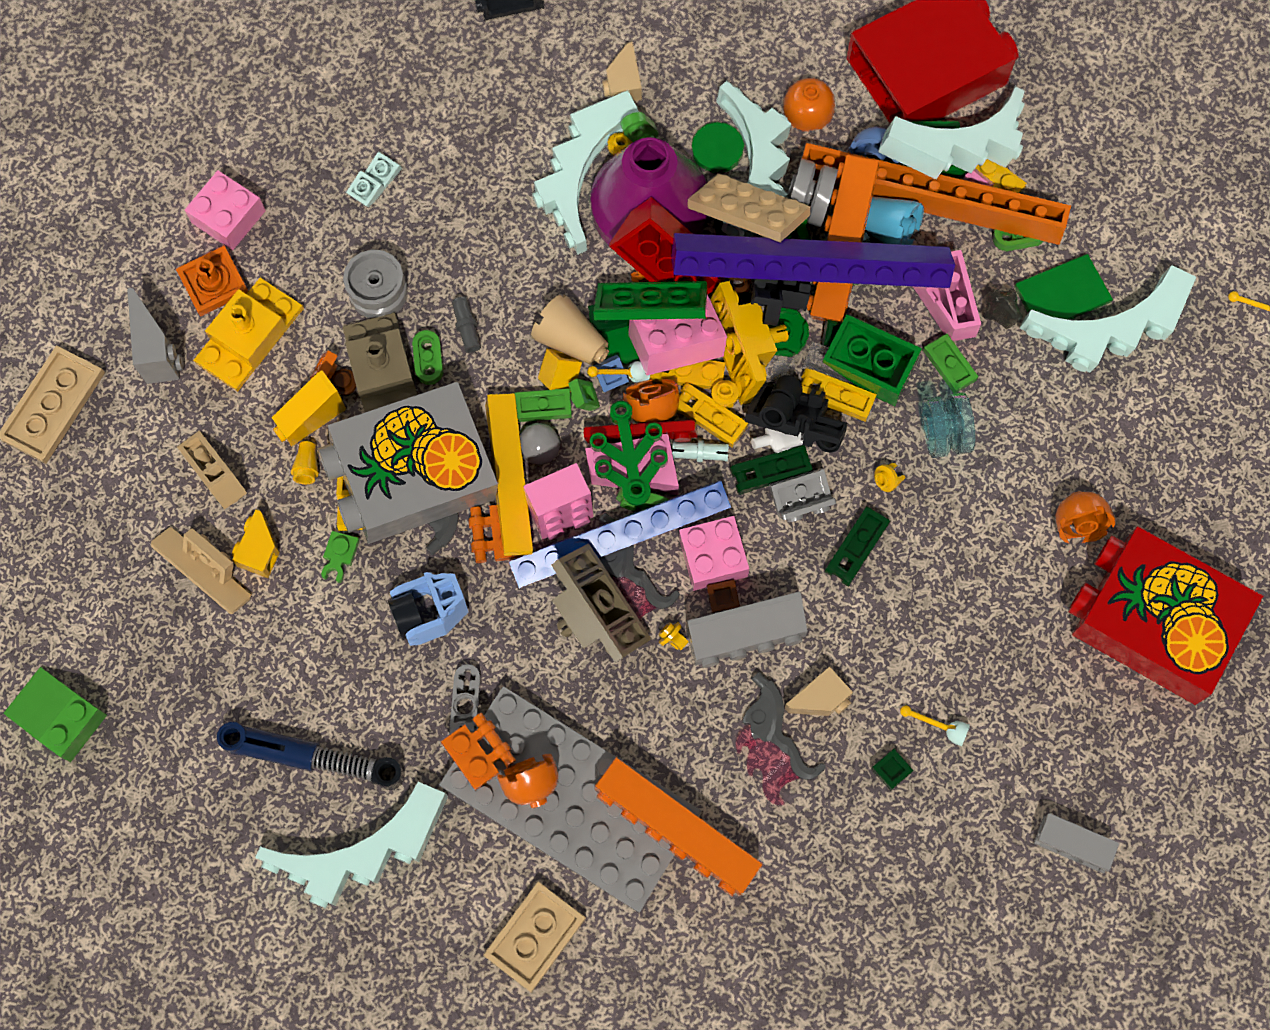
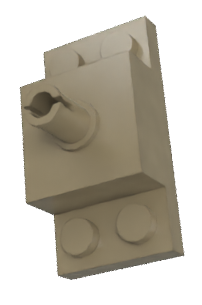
[343,313,417,412]
[551,544,651,663]

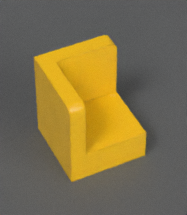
[538,349,582,392]

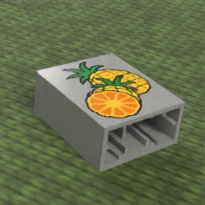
[318,382,498,544]

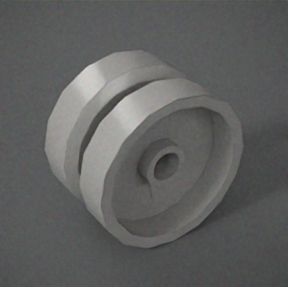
[787,158,838,227]
[343,249,408,319]

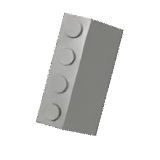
[686,591,807,668]

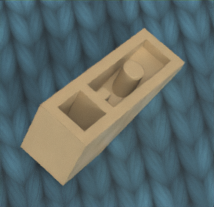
[177,431,247,510]

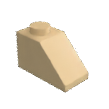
[602,42,642,101]
[785,666,853,716]

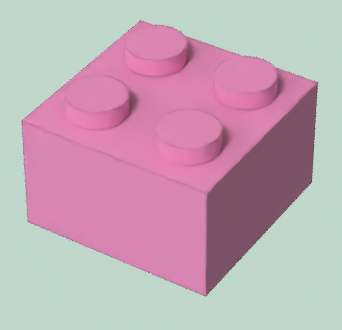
[184,170,266,250]
[679,516,749,591]

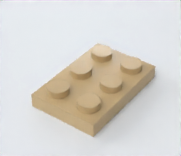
[483,882,586,993]

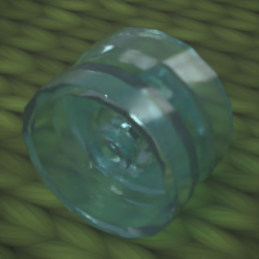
[922,392,975,458]

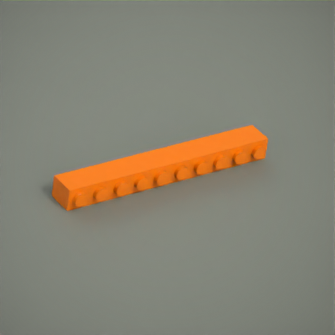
[802,143,1071,245]

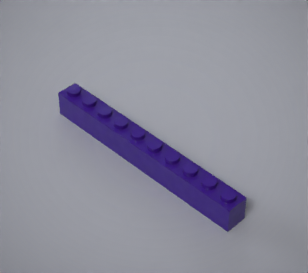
[671,233,955,288]

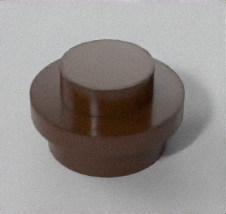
[330,369,356,396]

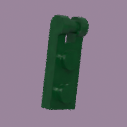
[730,445,813,495]
[824,506,890,587]

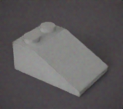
[127,288,184,384]

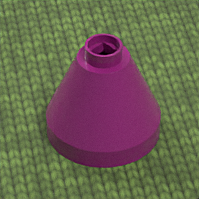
[590,137,708,245]

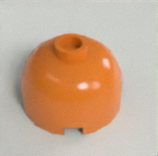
[783,78,835,131]
[623,379,679,423]
[1055,491,1115,543]
[497,754,559,808]

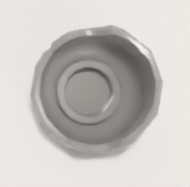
[520,423,560,465]

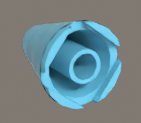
[865,196,924,245]

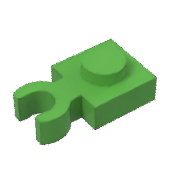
[321,531,360,583]

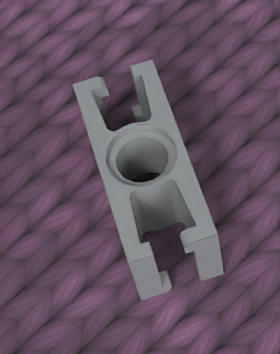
[1033,813,1120,873]

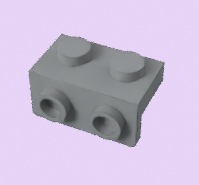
[769,468,836,522]

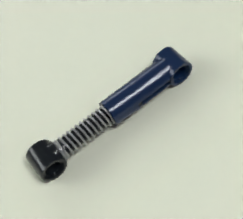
[217,722,405,790]

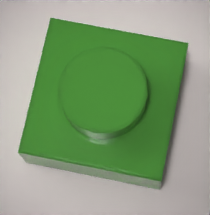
[568,378,600,411]

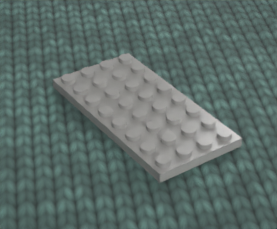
[439,686,701,913]

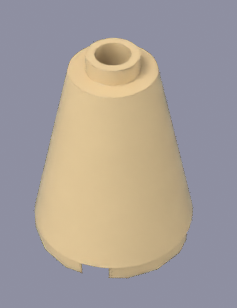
[531,294,609,365]

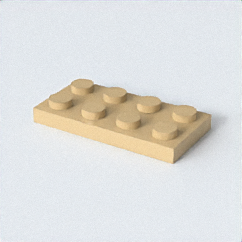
[688,174,810,242]
[0,345,105,464]

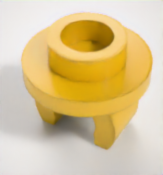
[711,380,739,409]
[874,463,906,492]
[658,622,688,650]

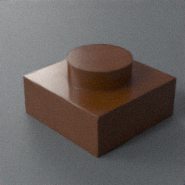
[706,580,740,614]

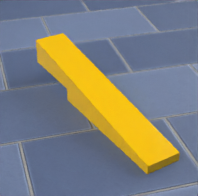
[485,394,533,556]

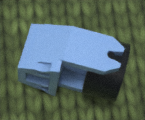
[388,572,468,646]

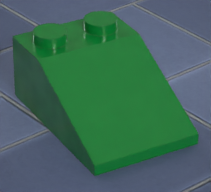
[822,314,922,406]

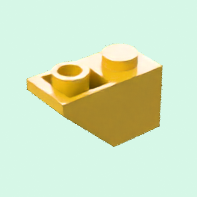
[232,510,280,578]

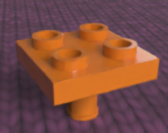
[176,245,248,317]

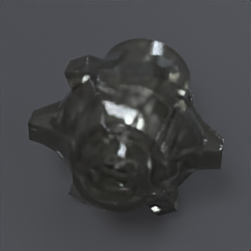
[982,288,1023,329]

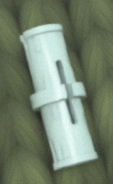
[672,440,729,462]

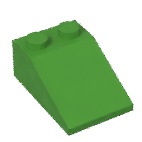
[3,667,107,762]

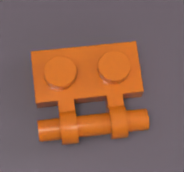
[468,505,522,563]
[441,712,516,791]

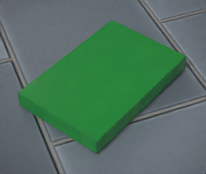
[1014,254,1113,320]

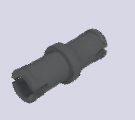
[452,297,481,353]

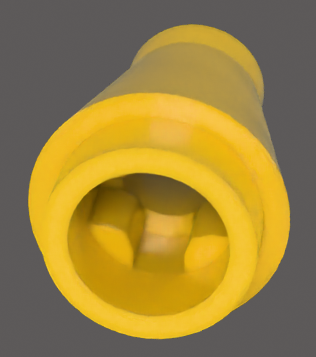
[291,441,319,485]

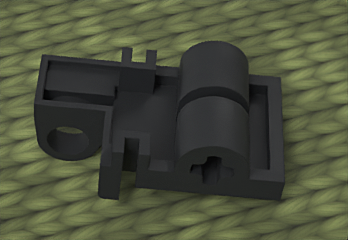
[751,279,811,326]
[745,375,848,453]

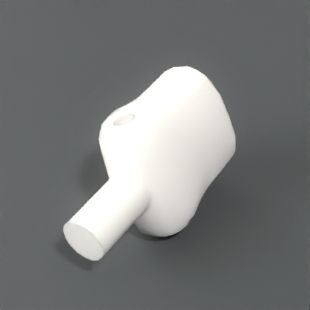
[751,428,804,453]

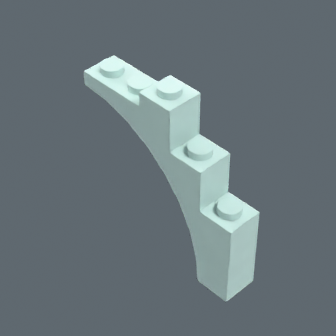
[717,81,792,237]
[878,86,1025,179]
[532,90,639,255]
[1020,265,1196,373]
[255,782,448,908]

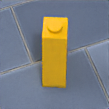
[271,370,346,446]

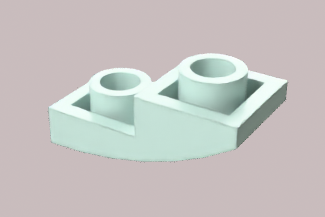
[346,152,402,207]

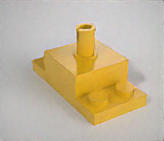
[193,278,304,392]
[710,281,789,405]

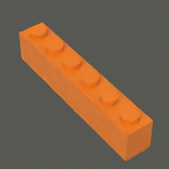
[807,155,879,323]
[594,757,763,896]

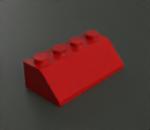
[609,197,724,295]

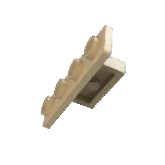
[151,527,251,614]

